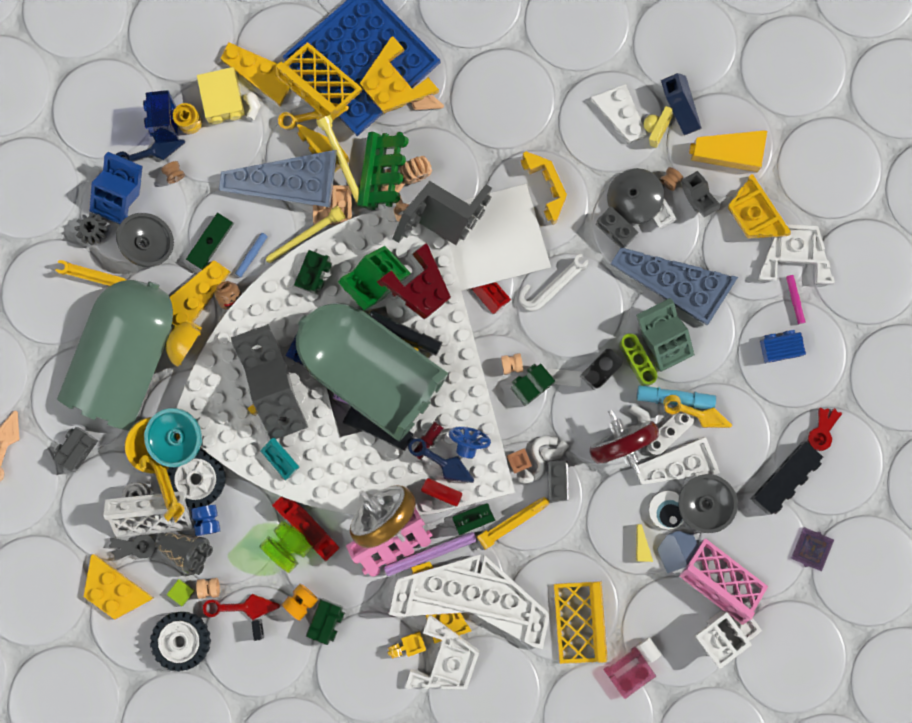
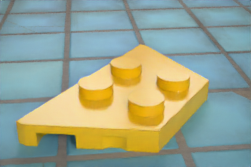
[728,174,791,239]
[83,554,154,620]

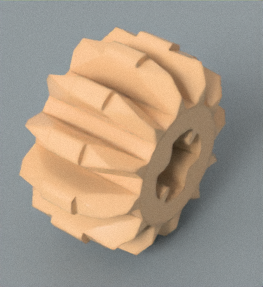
[399,156,432,185]

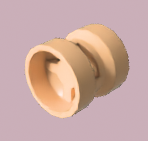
[501,353,523,375]
[196,578,220,599]

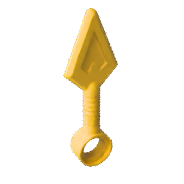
[278,103,349,130]
[663,395,732,428]

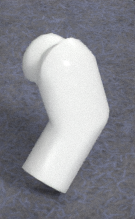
[244,92,261,121]
[629,404,651,424]

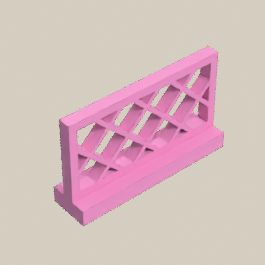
[679,538,768,625]

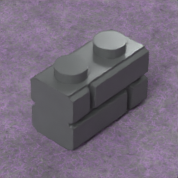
[53,427,98,472]
[547,461,569,501]

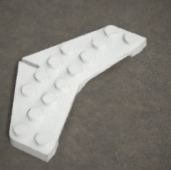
[389,554,549,649]

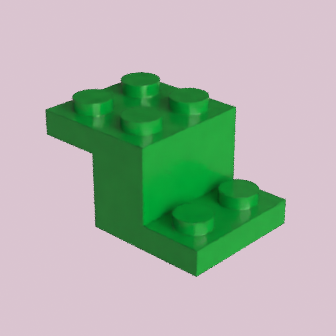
[338,246,411,310]

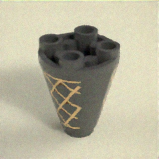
[155,532,213,575]

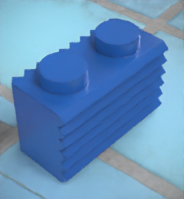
[760,330,806,364]

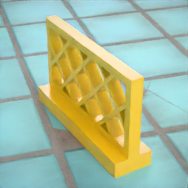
[276,42,362,120]
[554,581,608,664]

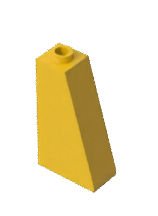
[689,130,767,172]

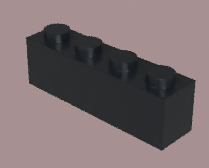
[750,441,823,515]

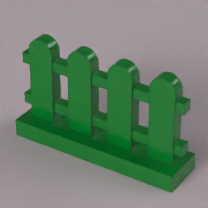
[357,132,409,210]

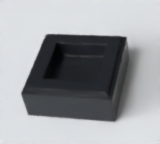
[251,619,264,641]

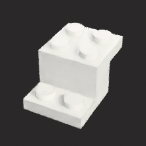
[694,610,762,669]

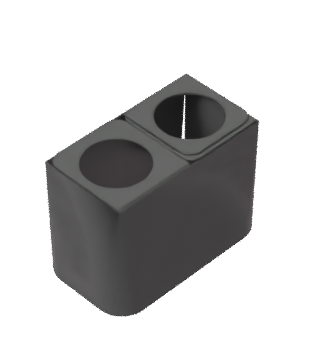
[580,349,623,390]

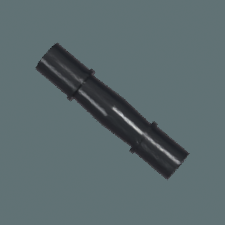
[369,310,443,356]

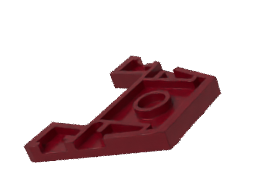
[377,243,451,320]

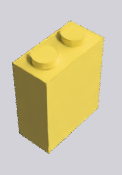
[197,67,245,124]

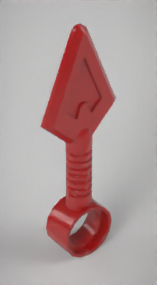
[203,594,280,620]

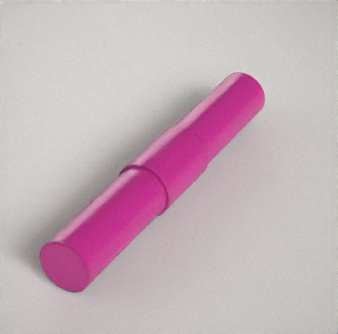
[786,275,806,325]

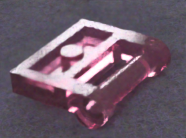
[603,646,656,699]

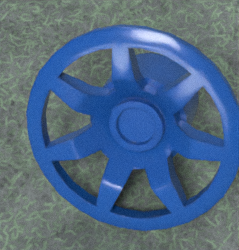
[449,426,491,458]

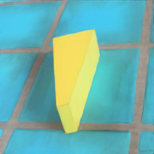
[636,524,653,562]

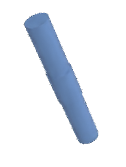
[235,233,268,277]

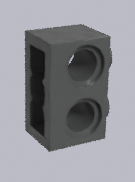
[595,206,638,248]

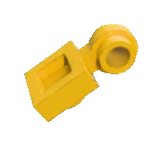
[387,631,426,659]

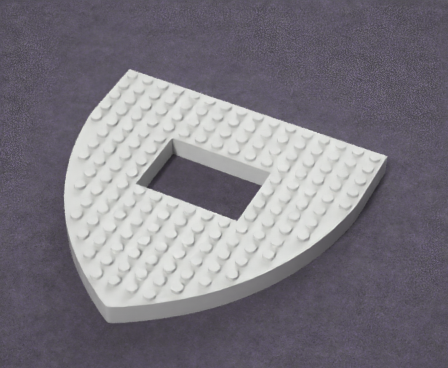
[177,202,515,515]

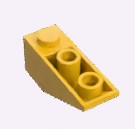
[297,124,350,173]

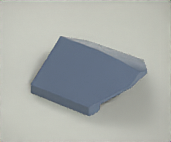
[657,531,700,573]

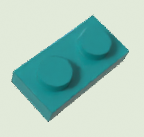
[260,438,299,481]

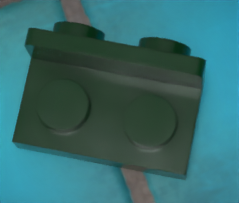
[294,250,332,295]
[452,503,495,535]

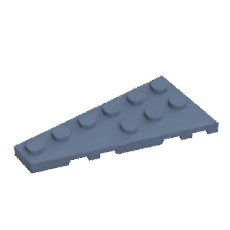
[219,150,337,207]
[610,247,738,325]

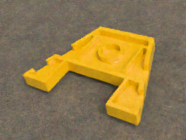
[360,36,439,113]

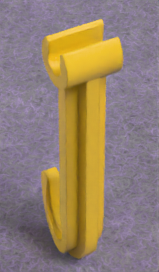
[55,260,127,286]
[139,454,185,523]
[477,497,549,550]

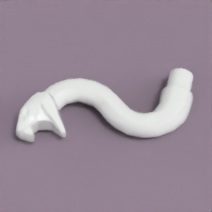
[519,436,558,484]

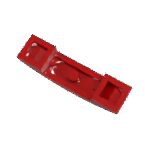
[272,496,340,561]

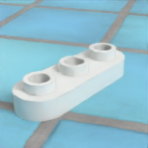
[646,412,694,455]

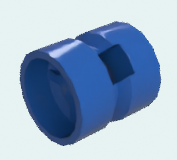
[191,505,221,536]

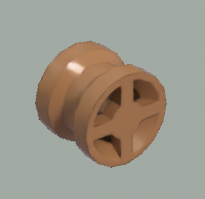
[161,161,185,184]
[659,167,683,191]

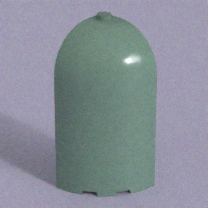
[57,280,173,431]
[296,304,448,442]

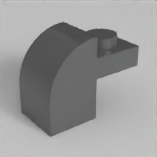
[681,171,720,218]

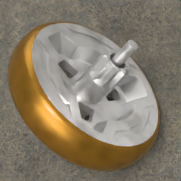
[350,485,416,548]

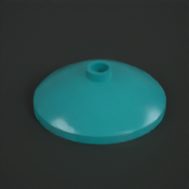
[144,408,202,467]

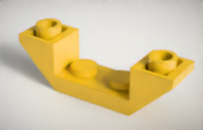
[520,151,567,225]

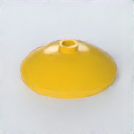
[125,417,180,474]

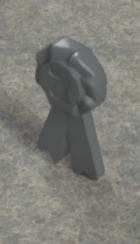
[109,535,156,560]

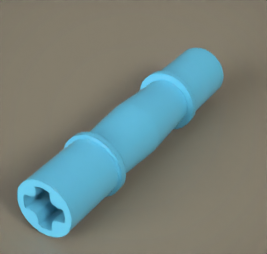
[637,385,716,410]

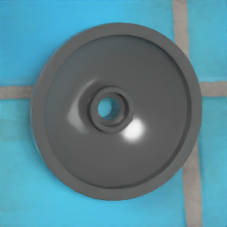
[607,168,664,225]
[116,213,174,267]
[678,474,738,533]

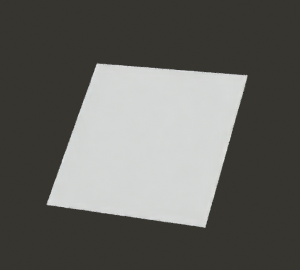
[448,184,551,291]

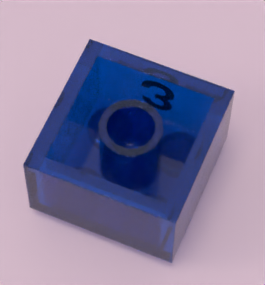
[143,90,179,143]

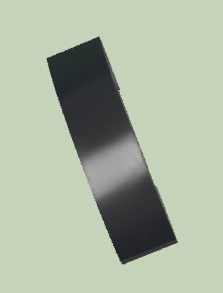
[342,406,414,451]

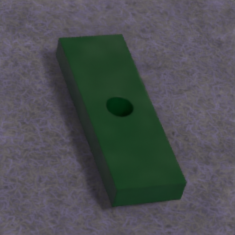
[186,212,234,270]

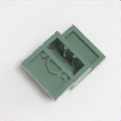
[636,298,695,372]

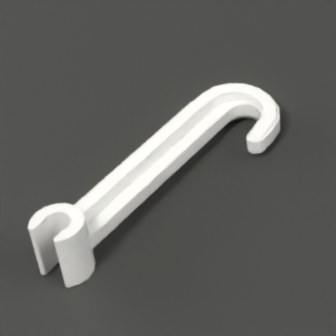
[519,254,588,311]

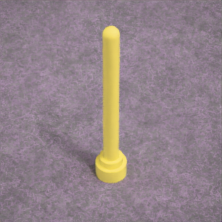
[316,115,359,202]
[266,205,346,263]

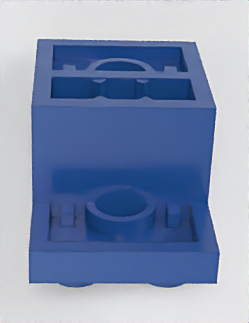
[89,152,143,224]

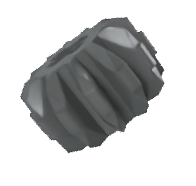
[74,213,109,245]

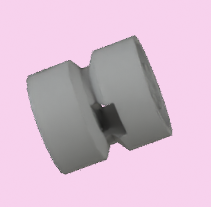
[122,483,153,498]

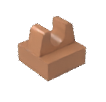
[507,448,532,474]

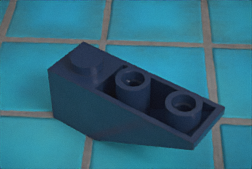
[661,73,702,135]

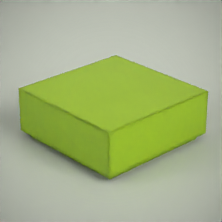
[167,579,195,606]

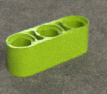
[619,333,658,386]

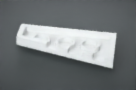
[637,437,720,485]

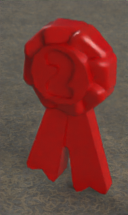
[807,408,842,451]

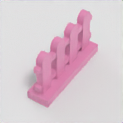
[346,507,433,576]

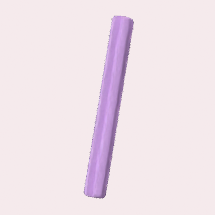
[384,532,477,576]

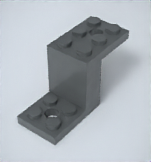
[392,181,492,245]
[231,324,308,439]

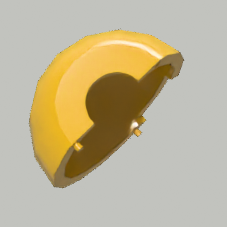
[166,321,202,367]

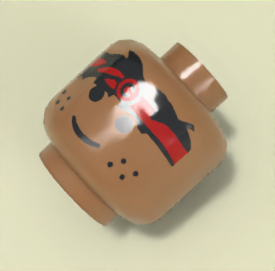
[215,281,242,310]

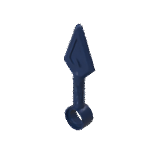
[115,138,185,162]
[408,437,474,483]

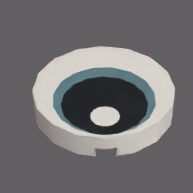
[648,491,684,530]

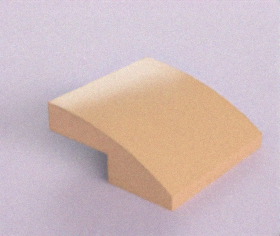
[313,185,352,225]

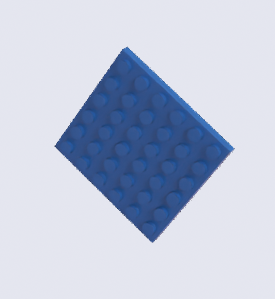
[282,0,441,137]

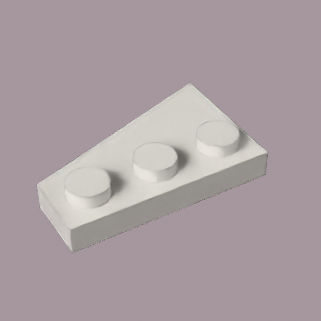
[590,84,647,143]

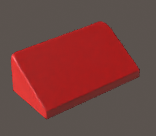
[471,282,511,314]
[421,478,463,507]

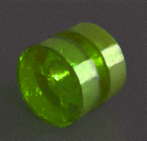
[259,521,313,573]

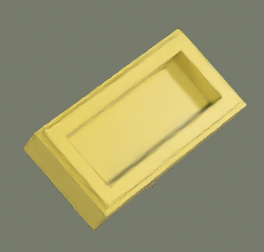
[643,106,673,148]

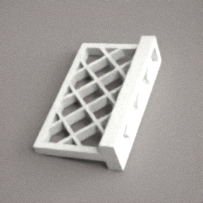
[103,491,193,538]

